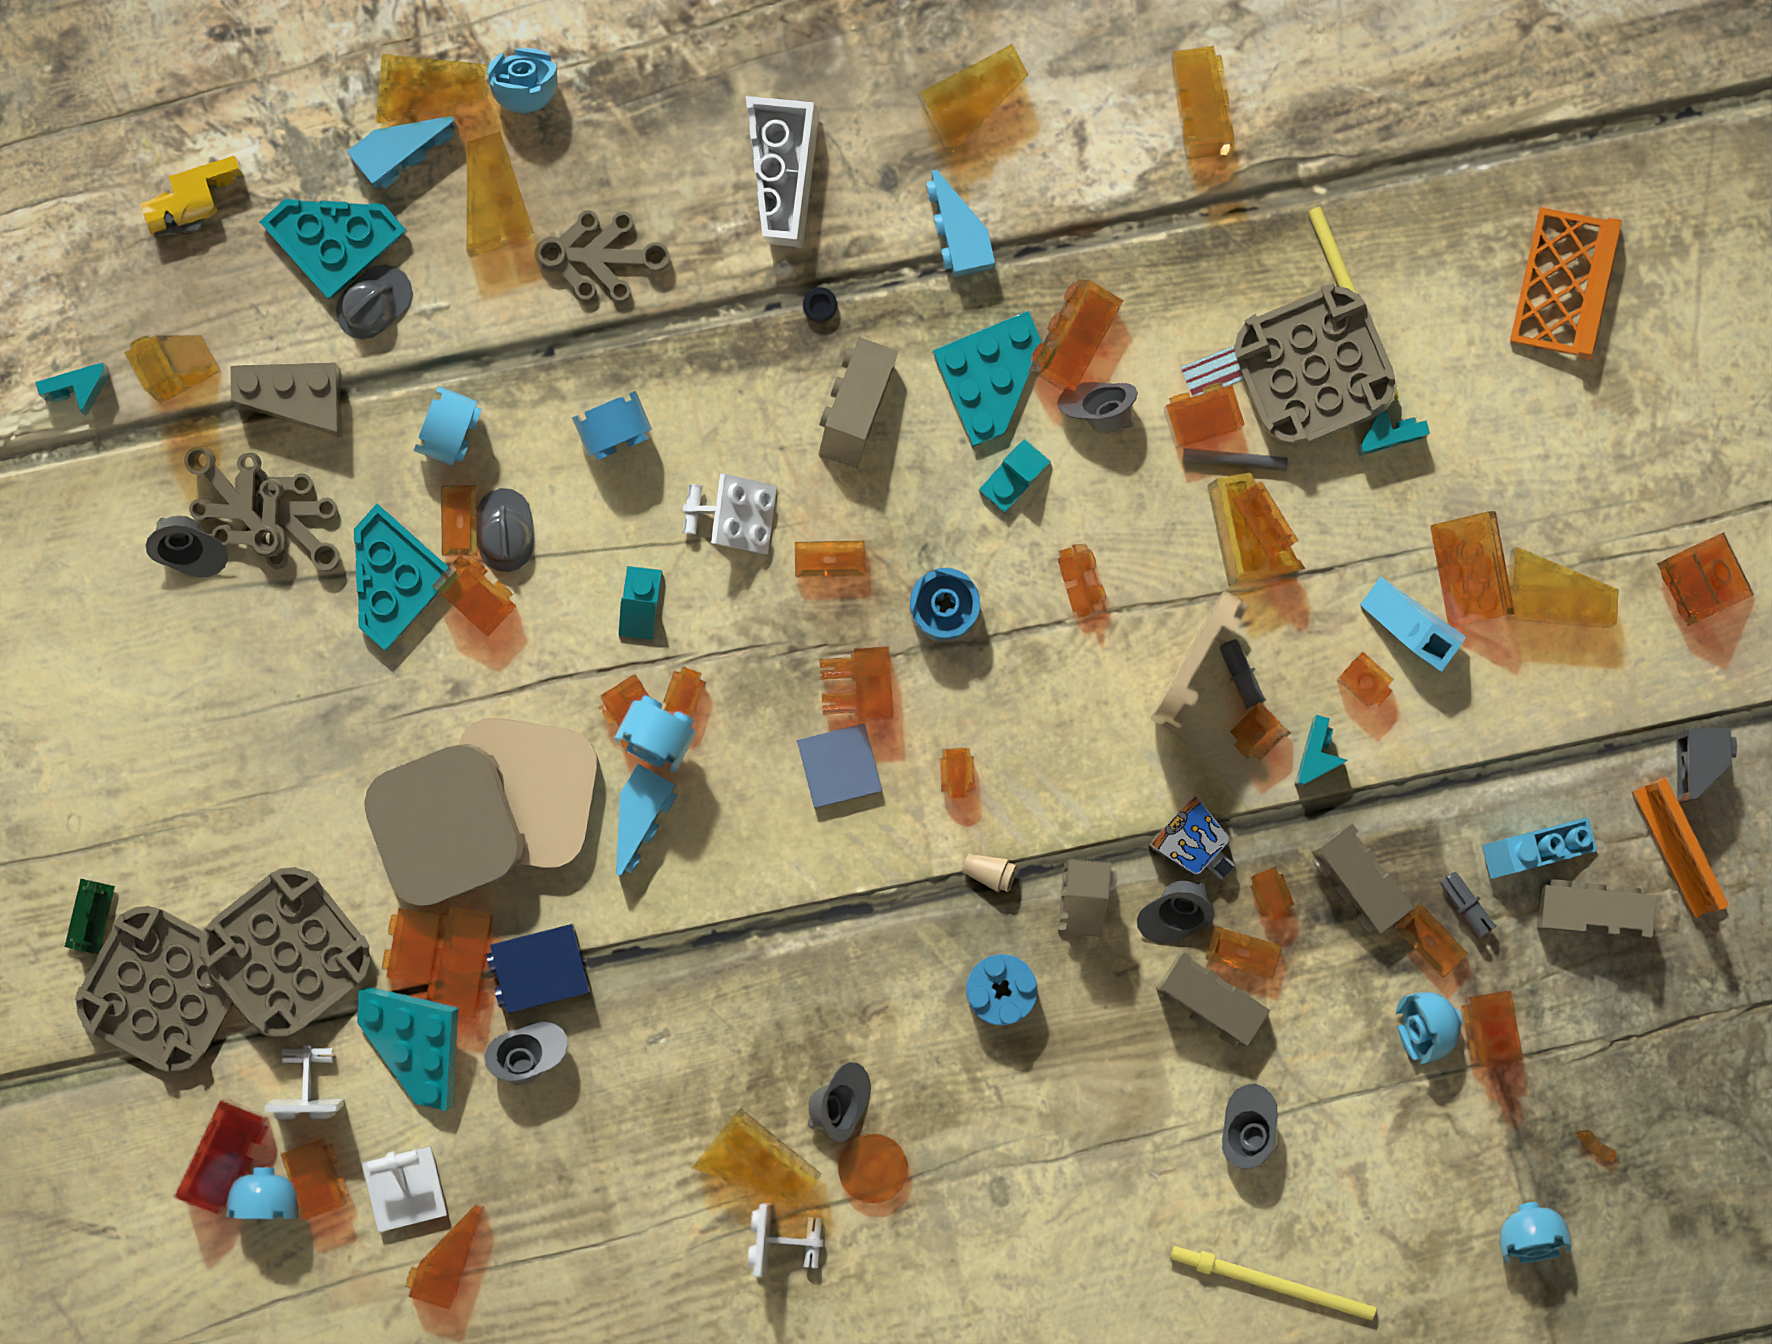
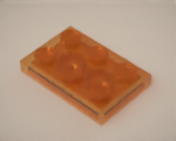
[1430,511,1515,628]

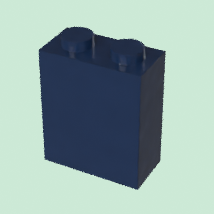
[486,924,591,1013]

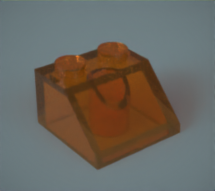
[1657,532,1755,626]

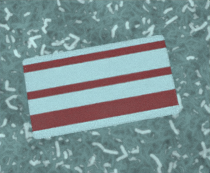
[1181,346,1245,399]

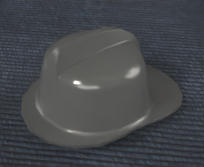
[336,265,412,339]
[1057,382,1138,433]
[476,488,534,572]
[145,515,228,577]
[1137,881,1215,944]
[485,1021,568,1086]
[807,1062,871,1142]
[1222,1084,1278,1169]

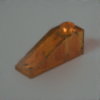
[405,1204,484,1310]

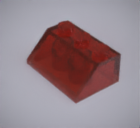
[174,1099,269,1214]

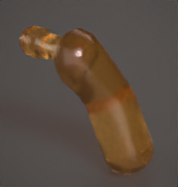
[1575,1129,1617,1162]

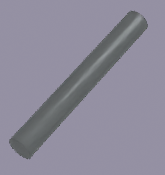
[1182,448,1288,471]

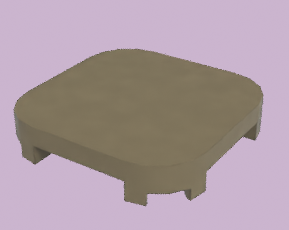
[1234,284,1397,447]
[364,744,526,906]
[198,867,370,1038]
[75,906,233,1072]

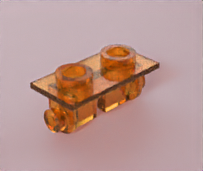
[1232,481,1299,559]
[1057,544,1107,618]

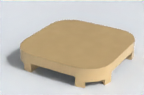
[1150,591,1249,732]
[459,718,598,869]

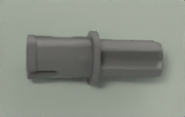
[1220,639,1266,709]
[1440,872,1497,939]

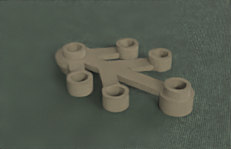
[535,210,670,303]
[184,446,286,557]
[235,467,340,572]

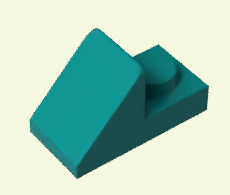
[35,362,110,416]
[1357,410,1430,456]
[979,439,1051,514]
[618,566,662,640]
[1295,715,1347,786]

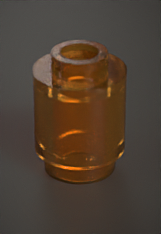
[663,667,706,718]
[939,748,976,799]
[1250,867,1295,921]

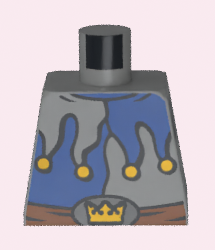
[1148,795,1235,880]

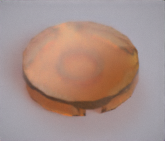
[838,1133,908,1204]

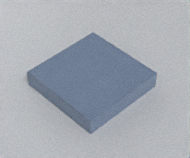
[797,723,882,809]

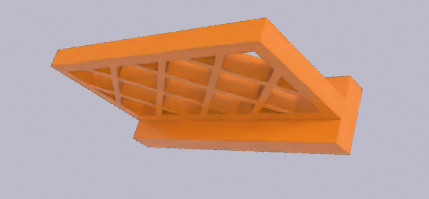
[1510,207,1622,361]
[1631,777,1729,918]

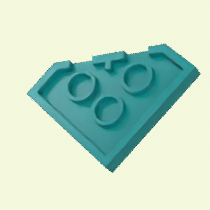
[259,199,407,301]
[932,310,1042,447]
[354,503,456,651]
[357,986,459,1111]

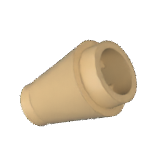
[962,853,1017,893]

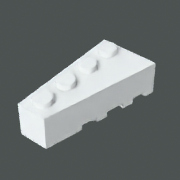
[746,96,820,248]

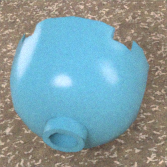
[487,48,558,114]
[1396,991,1462,1064]
[227,1167,299,1219]
[1499,1202,1573,1263]

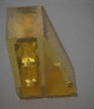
[916,44,1028,156]
[1171,46,1234,160]
[376,54,489,125]
[466,131,536,258]
[124,335,221,404]
[1207,472,1305,587]
[1506,547,1619,628]
[692,1108,823,1208]

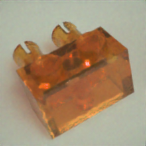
[819,646,893,721]
[1461,990,1523,1067]

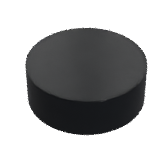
[803,287,837,323]

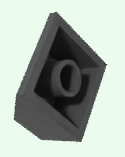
[1676,728,1737,803]

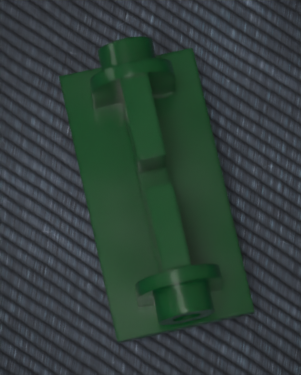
[64,878,115,954]

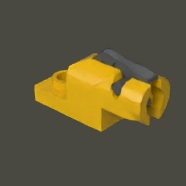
[141,155,243,237]

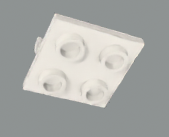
[682,474,777,555]
[265,1045,344,1119]
[362,1146,447,1232]
[748,1202,824,1277]

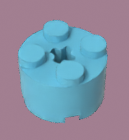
[413,386,482,466]
[614,695,696,772]

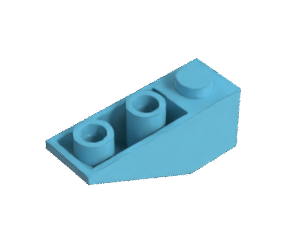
[347,116,458,190]
[926,170,995,277]
[1360,576,1466,672]
[616,764,677,877]
[1482,817,1597,879]

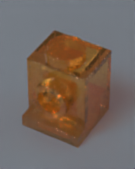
[1336,651,1394,707]
[1230,702,1291,761]

